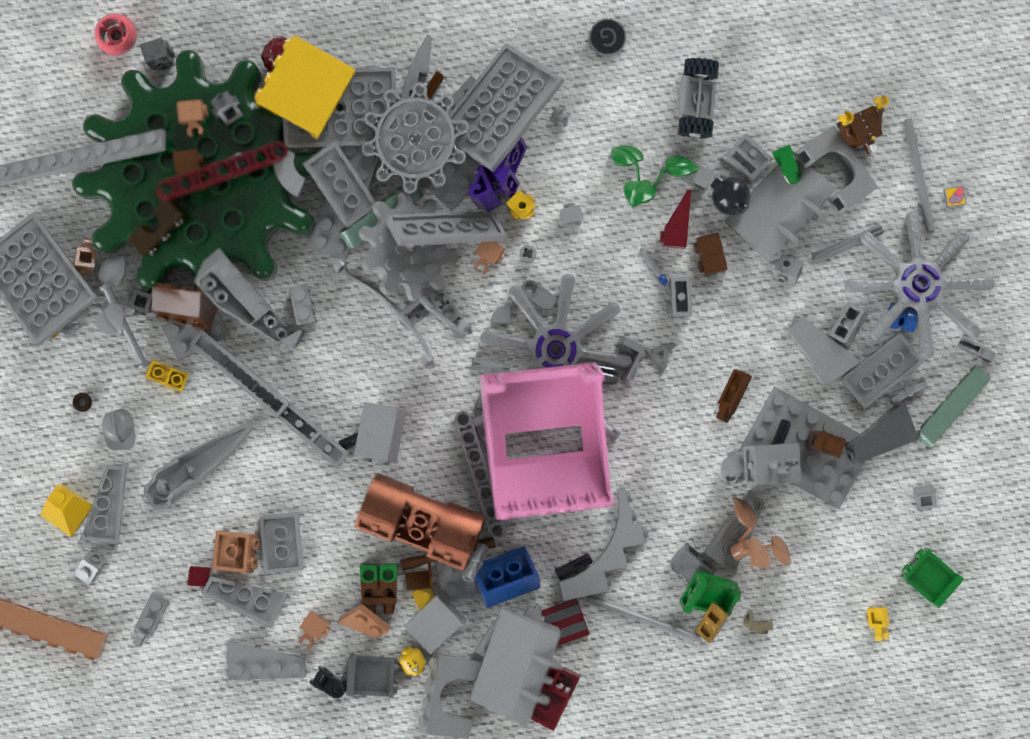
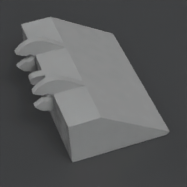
[724,159,836,262]
[470,609,562,726]

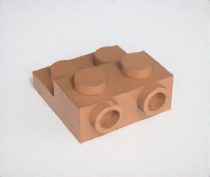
[212,530,260,573]

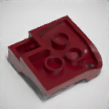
[530,666,581,731]

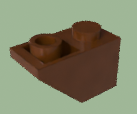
[173,149,207,191]

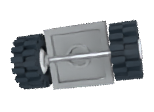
[678,58,719,139]

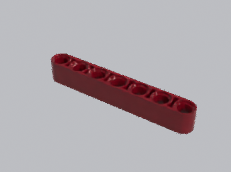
[156,142,288,201]

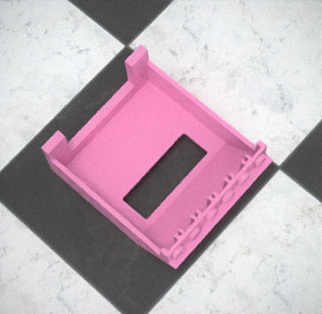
[480,363,614,520]

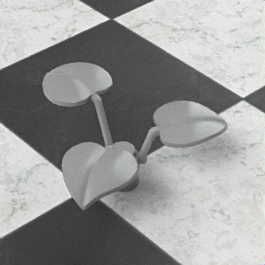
[70,254,127,335]

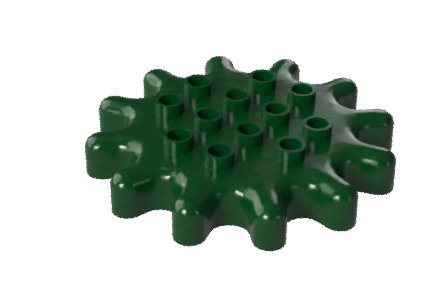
[72,50,316,301]

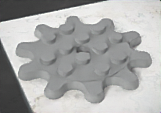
[361,82,469,194]
[359,191,458,301]

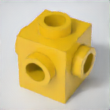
[506,190,536,221]

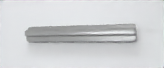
[812,225,884,264]

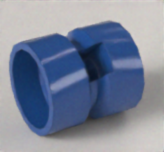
[888,303,918,332]

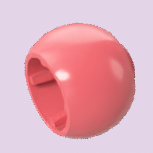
[94,13,137,56]

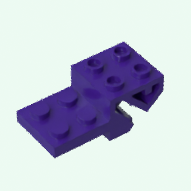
[468,137,527,212]

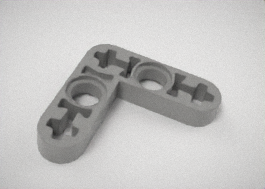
[399,289,466,338]

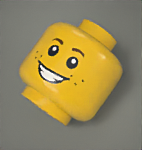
[398,646,427,676]

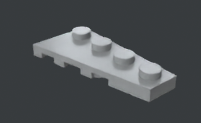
[79,465,127,544]

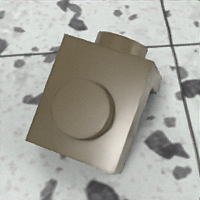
[744,610,773,634]

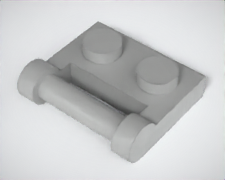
[722,133,773,185]

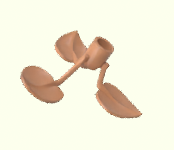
[730,497,792,569]

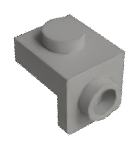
[74,550,107,585]

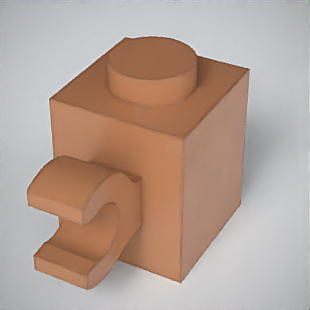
[177,100,208,137]
[74,238,97,275]
[474,241,506,275]
[298,610,331,649]

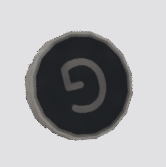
[589,18,626,57]

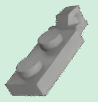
[133,592,170,646]

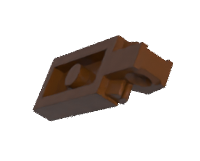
[716,369,752,423]

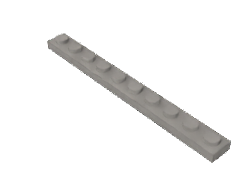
[0,129,166,186]

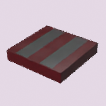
[542,598,590,647]

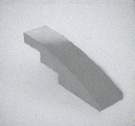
[402,35,432,99]

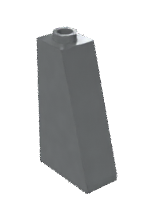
[845,403,919,464]

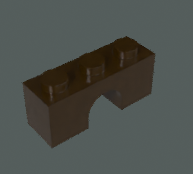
[127,199,188,257]

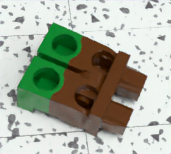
[360,563,398,614]

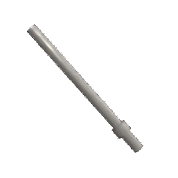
[904,118,935,232]
[586,595,697,641]

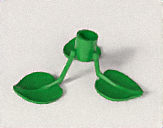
[611,145,699,208]

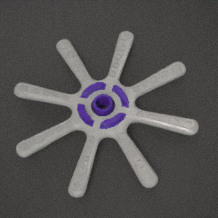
[845,212,995,359]
[480,274,632,371]

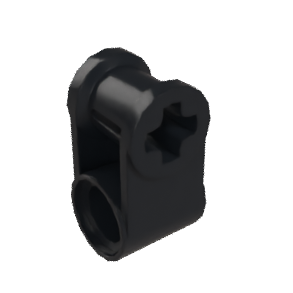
[309,665,347,699]

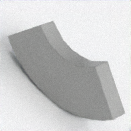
[274,148,306,197]

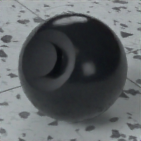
[711,176,750,215]

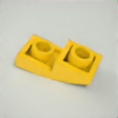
[145,360,189,392]

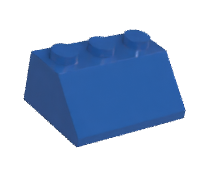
[475,546,541,608]

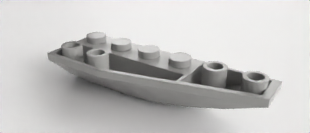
[195,249,293,345]

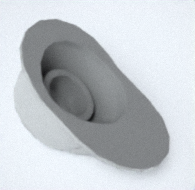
[102,408,135,450]

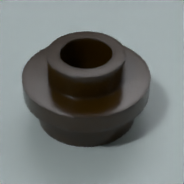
[73,393,92,412]

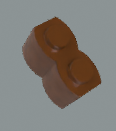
[693,232,728,276]

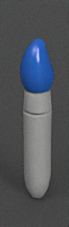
[640,248,668,287]

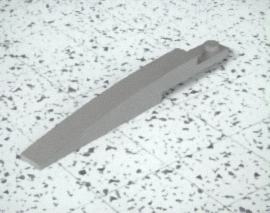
[190,330,350,468]

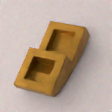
[695,602,729,643]

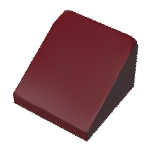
[187,565,211,587]

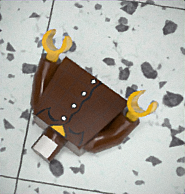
[836,95,889,155]

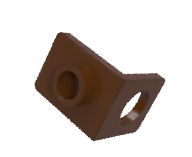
[405,561,433,591]

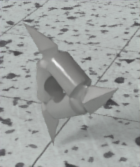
[641,344,679,378]

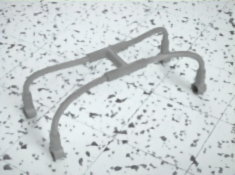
[333,259,472,369]

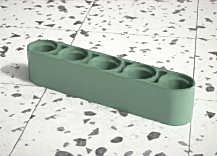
[339,184,424,249]
[916,365,991,447]

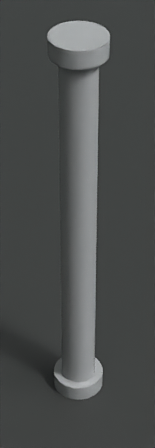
[99,282,150,369]

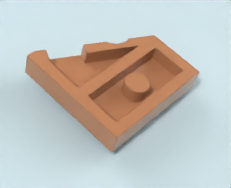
[338,604,391,639]

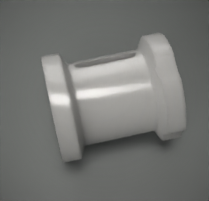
[519,245,536,263]

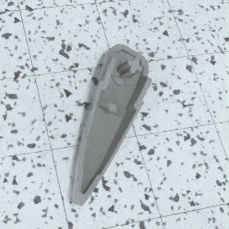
[144,423,253,512]

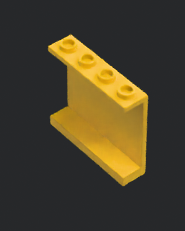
[254,35,356,140]

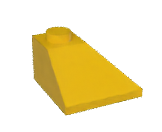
[40,484,92,537]

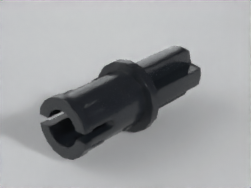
[554,553,593,580]

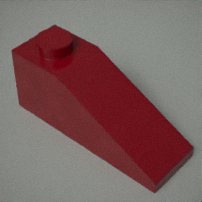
[659,190,691,249]

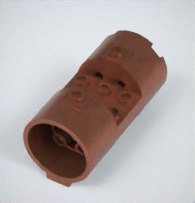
[354,473,486,571]

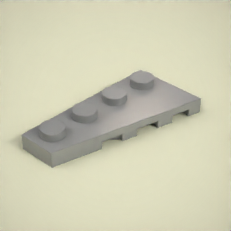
[704,490,765,575]
[202,577,288,629]
[227,641,306,680]

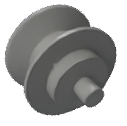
[549,107,570,127]

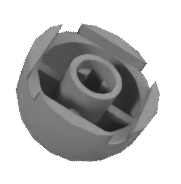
[721,450,745,485]

